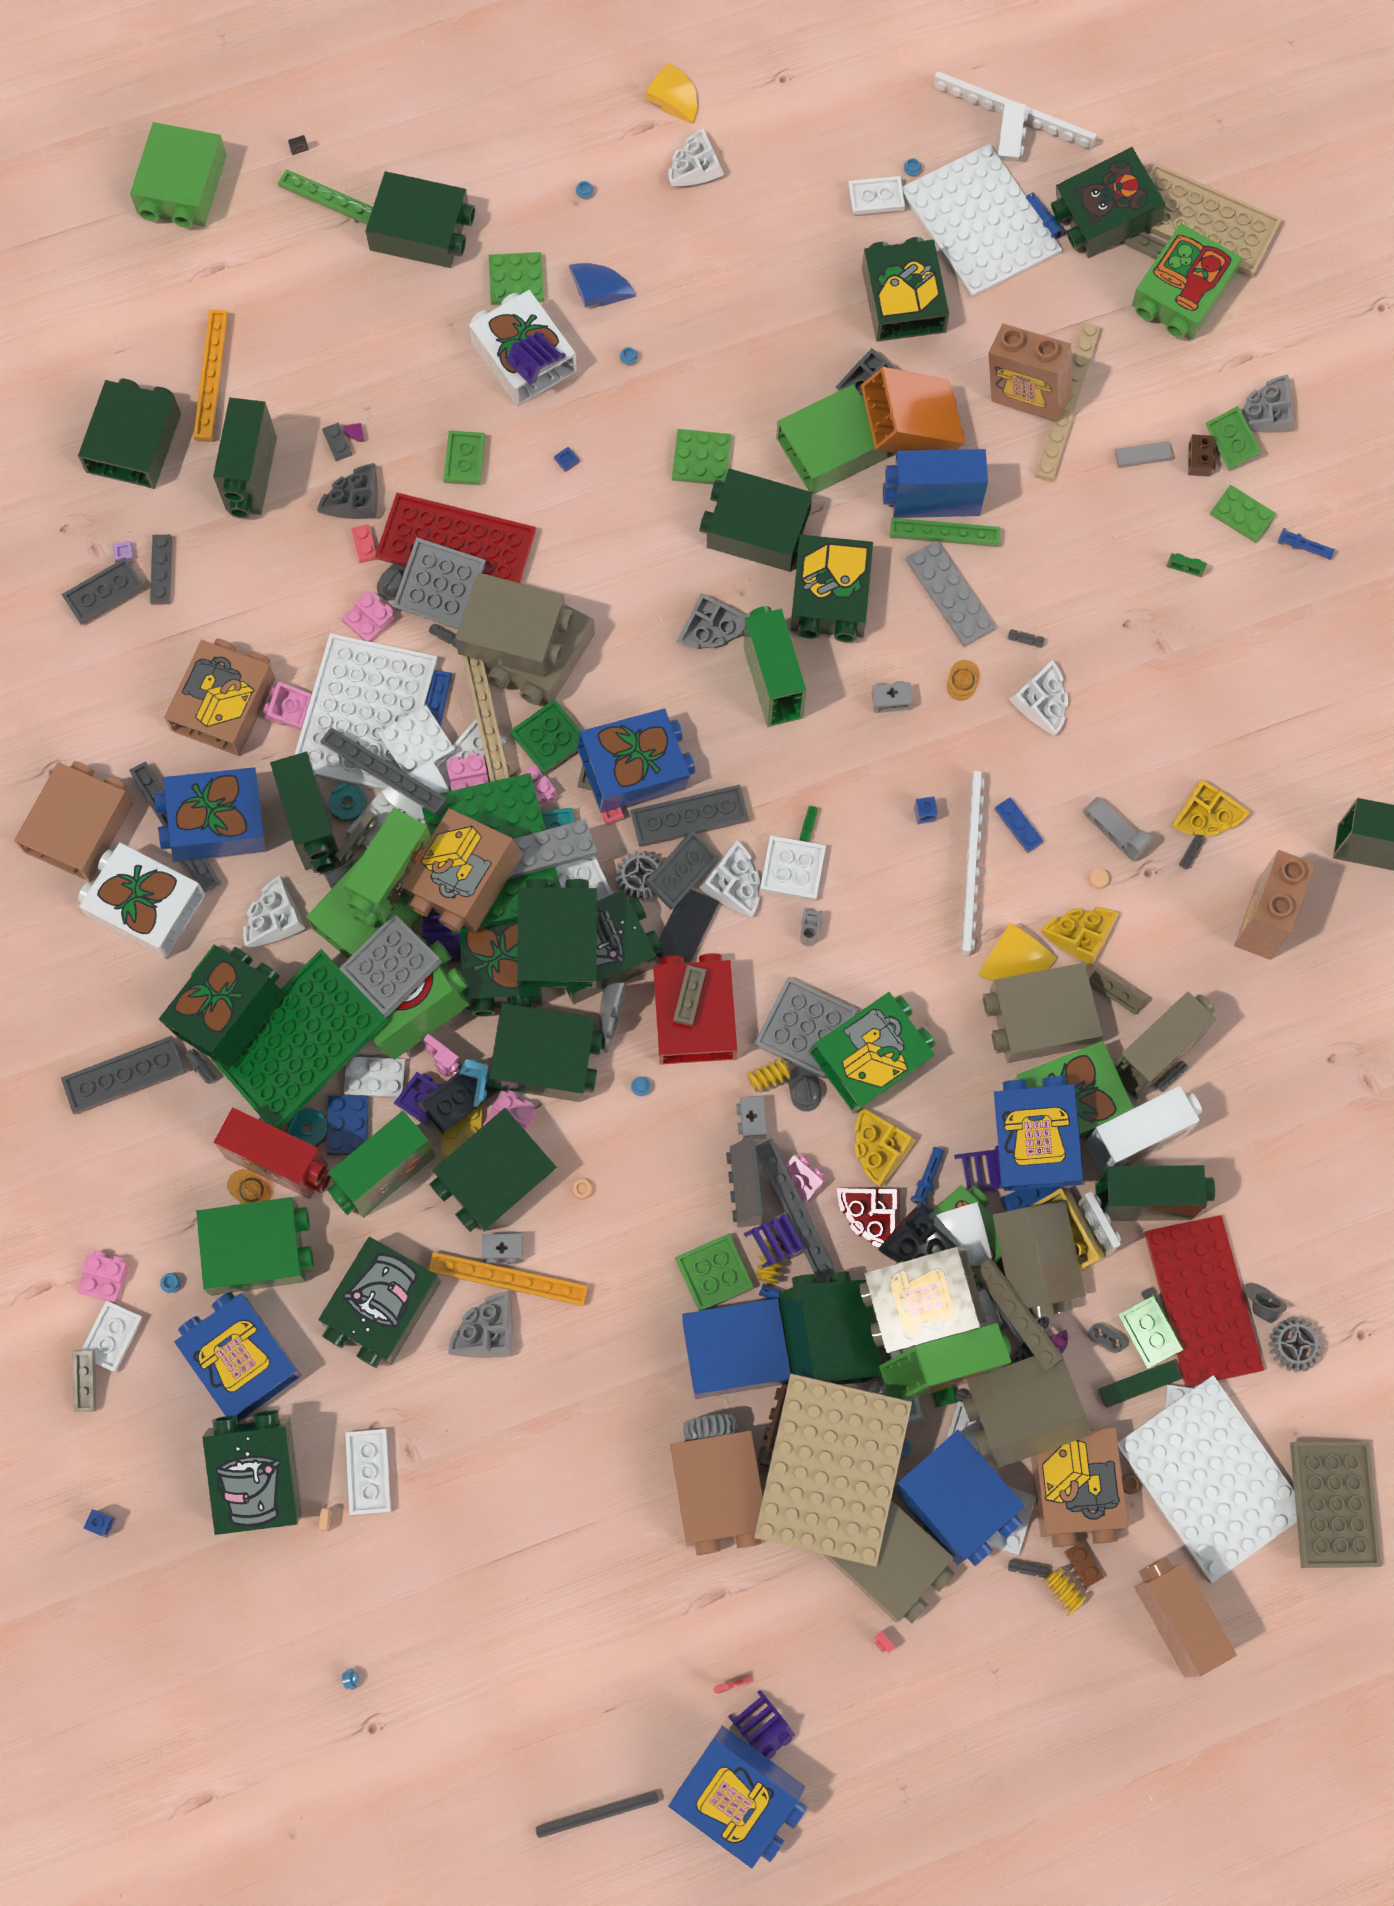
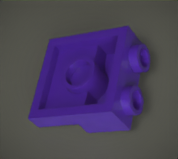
[394,1072,442,1126]

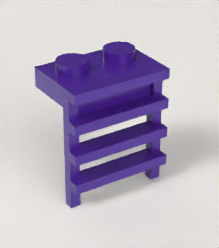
[506,331,566,385]
[422,915,461,961]
[954,1146,1003,1192]
[744,1214,804,1269]
[728,1690,795,1759]

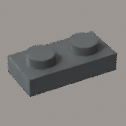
[322,422,352,462]

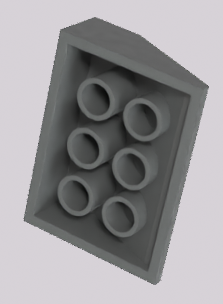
[726,1136,763,1228]

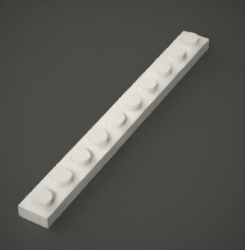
[933,71,1097,150]
[961,771,984,957]

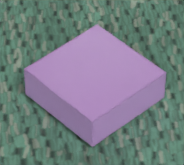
[113,541,134,562]

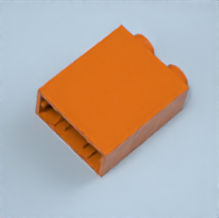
[861,367,965,453]

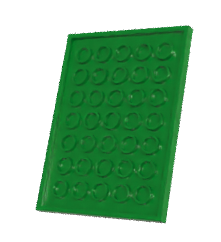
[421,773,561,935]
[211,949,389,1130]

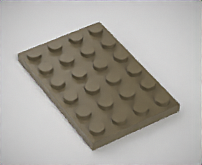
[1290,1442,1381,1568]

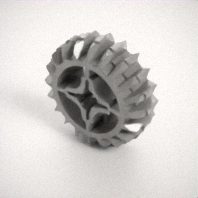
[615,851,661,901]
[1268,1318,1324,1373]
[683,1414,738,1441]

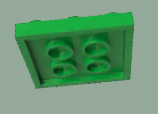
[510,699,580,775]

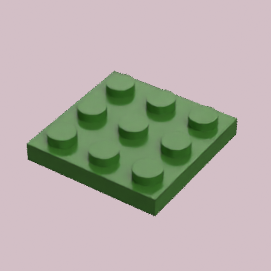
[489,252,544,305]
[672,429,731,485]
[675,1233,754,1311]

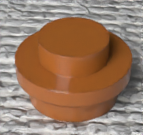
[1122,1474,1140,1495]

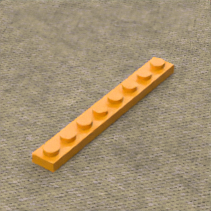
[193,309,228,441]
[428,1252,588,1307]

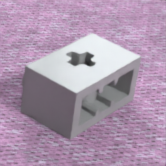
[872,681,913,713]
[736,1096,767,1139]
[482,1234,523,1265]

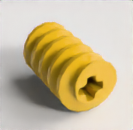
[746,1057,791,1093]
[756,1239,786,1284]
[1042,1568,1086,1616]

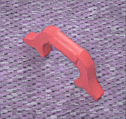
[713,1676,752,1694]

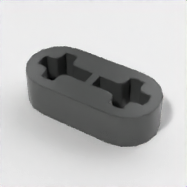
[1088,1323,1125,1353]

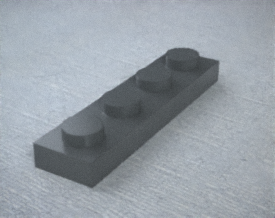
[150,534,172,605]

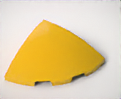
[646,63,698,124]
[1171,779,1250,836]
[1041,907,1118,966]
[978,922,1057,981]
[854,1107,916,1187]

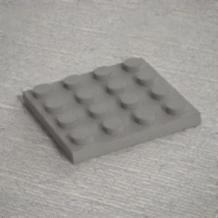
[392,537,486,629]
[339,913,443,1017]
[754,977,857,1079]

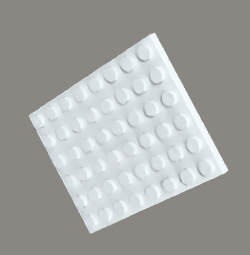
[902,144,1062,299]
[294,633,438,790]
[1117,1375,1297,1583]

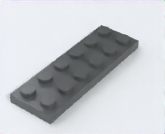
[630,784,749,847]
[61,1036,186,1115]

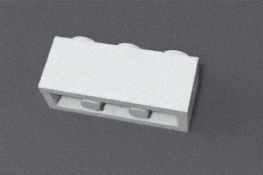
[998,102,1028,162]

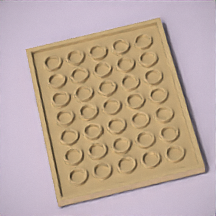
[754,1373,912,1567]

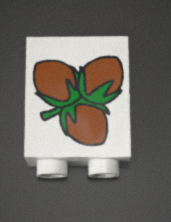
[469,290,577,406]
[78,842,205,959]
[1084,1086,1202,1175]

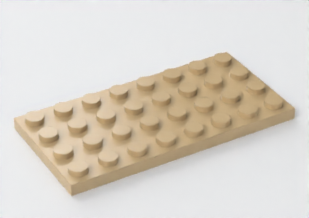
[1146,163,1282,277]

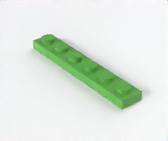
[278,169,373,225]
[890,518,1000,547]

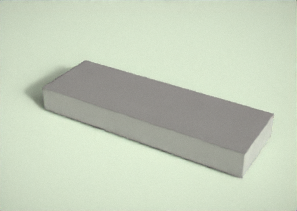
[1115,441,1172,468]

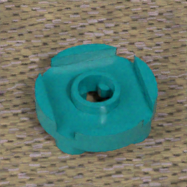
[328,783,367,822]
[288,1109,327,1147]

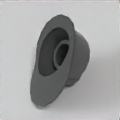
[377,564,406,601]
[318,855,360,889]
[788,1067,822,1112]
[1243,1283,1287,1323]

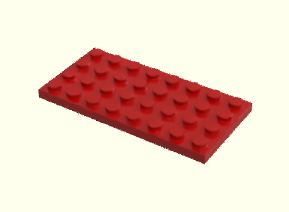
[375,492,536,583]
[1144,1215,1264,1387]

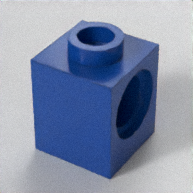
[914,796,938,824]
[83,1509,116,1538]

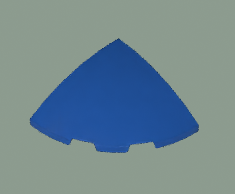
[569,263,636,307]

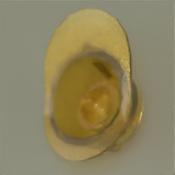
[946,660,980,701]
[227,1169,271,1204]

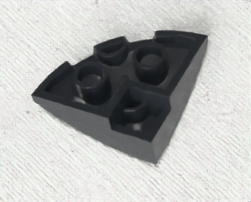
[878,1202,961,1263]

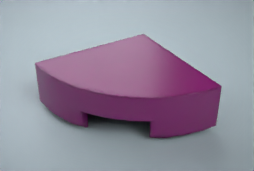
[343,423,365,442]
[1049,1330,1068,1353]

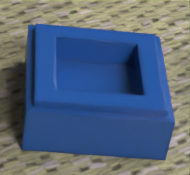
[554,447,579,472]

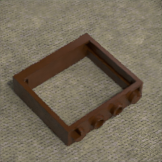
[758,1384,788,1467]

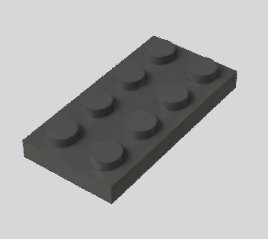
[61,557,145,626]
[644,830,719,910]

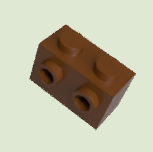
[1188,434,1216,477]

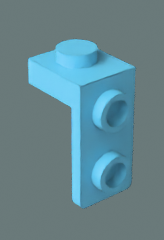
[459,1059,490,1107]

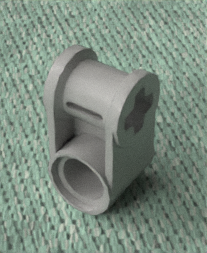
[800,908,823,946]

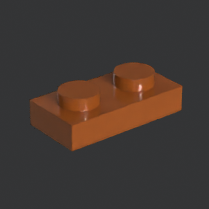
[1064,1541,1104,1589]

